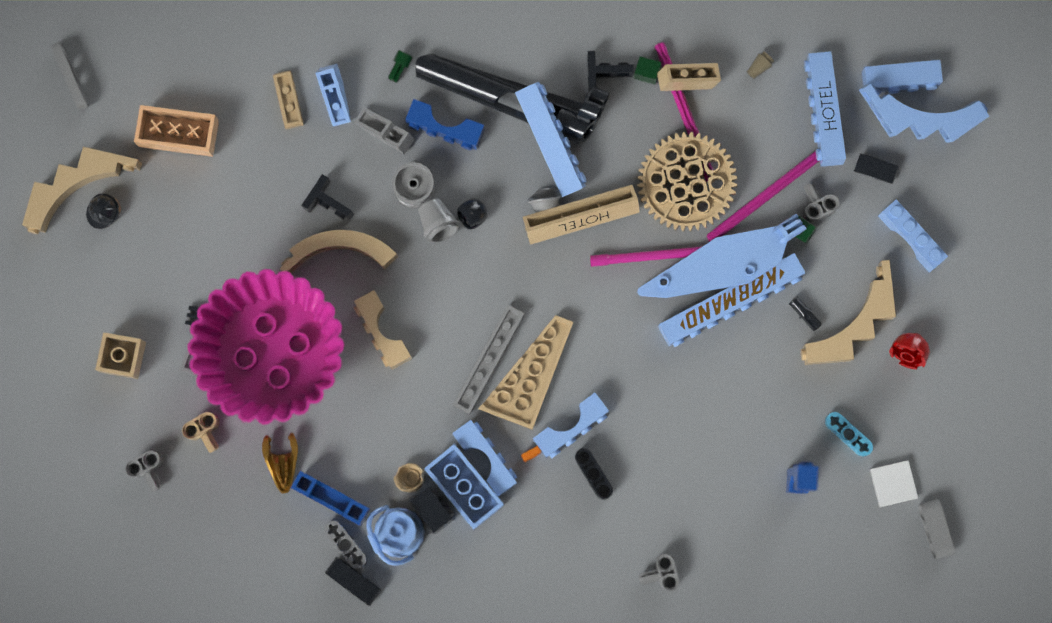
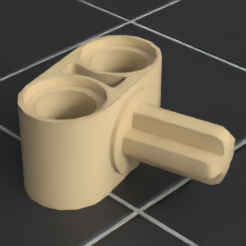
[182,412,220,453]

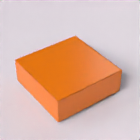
[521,446,541,462]

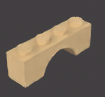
[353,290,412,370]

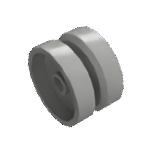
[392,162,435,209]

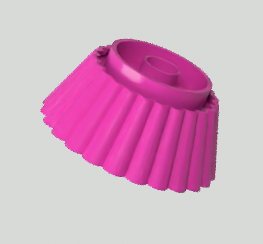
[187,269,344,425]

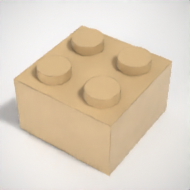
[95,332,146,379]

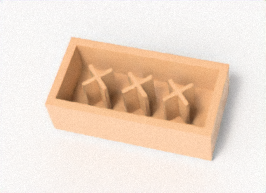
[134,105,219,157]

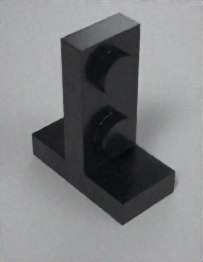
[587,51,634,93]
[301,174,354,220]

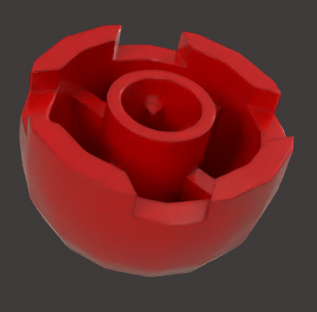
[889,333,930,370]

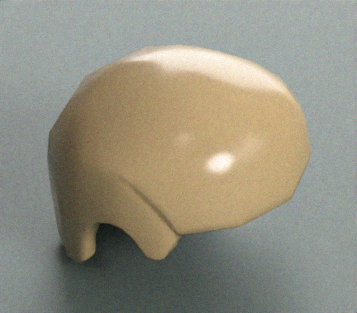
[394,463,425,493]

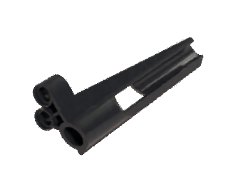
[415,54,610,143]

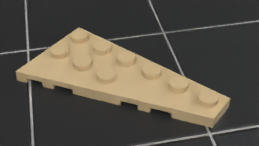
[478,315,573,430]

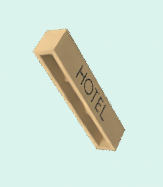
[523,185,640,245]

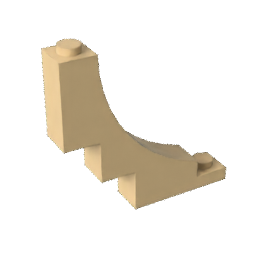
[22,147,142,234]
[800,260,896,365]

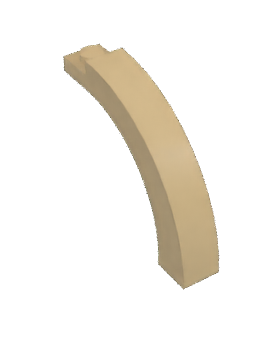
[280,230,398,273]

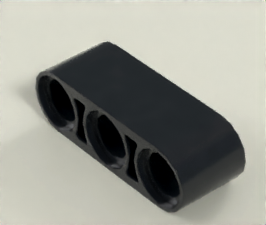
[575,448,613,500]
[325,557,382,606]

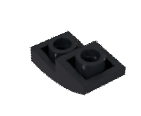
[854,153,899,184]

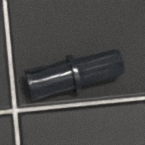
[789,296,822,331]

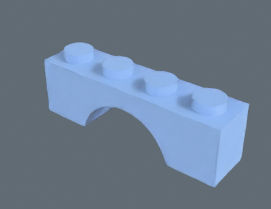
[878,199,948,273]
[533,393,609,458]
[452,420,518,497]

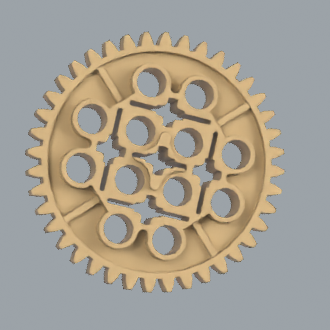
[637,132,738,232]

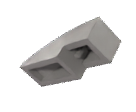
[354,107,414,154]

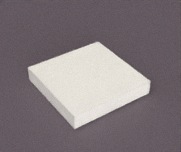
[869,461,918,507]

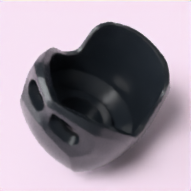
[457,198,488,229]

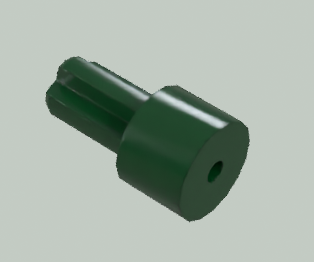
[388,50,413,83]

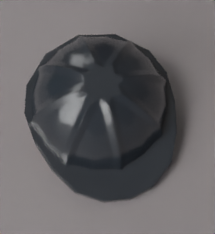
[86,194,121,229]

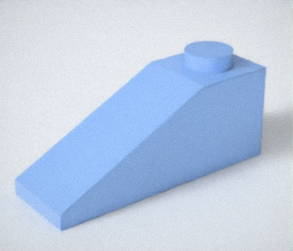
[316,64,351,127]

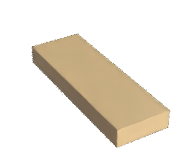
[273,70,304,129]

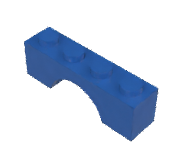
[405,99,485,151]
[786,462,818,494]
[291,471,371,526]

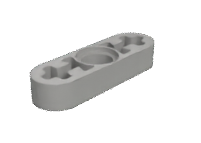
[324,521,367,569]

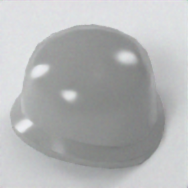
[527,187,560,212]

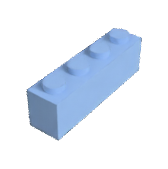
[861,60,943,94]

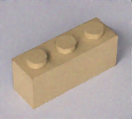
[657,63,721,91]

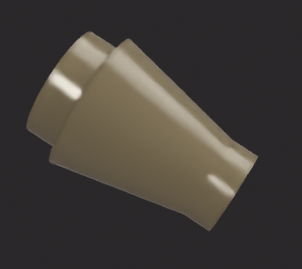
[746,51,774,79]

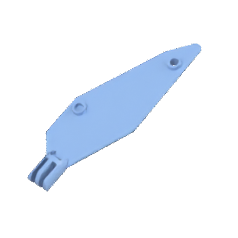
[637,214,807,298]

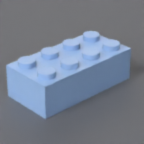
[424,444,504,530]

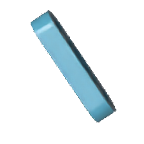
[825,412,873,457]

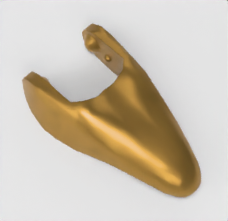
[262,432,298,494]

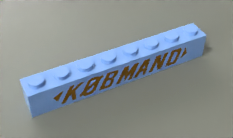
[658,253,805,347]

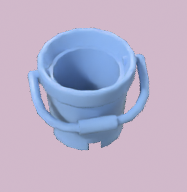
[366,505,425,566]

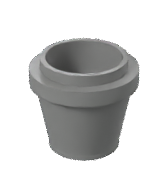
[418,199,460,243]

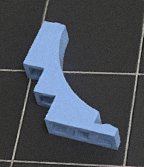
[859,84,989,143]

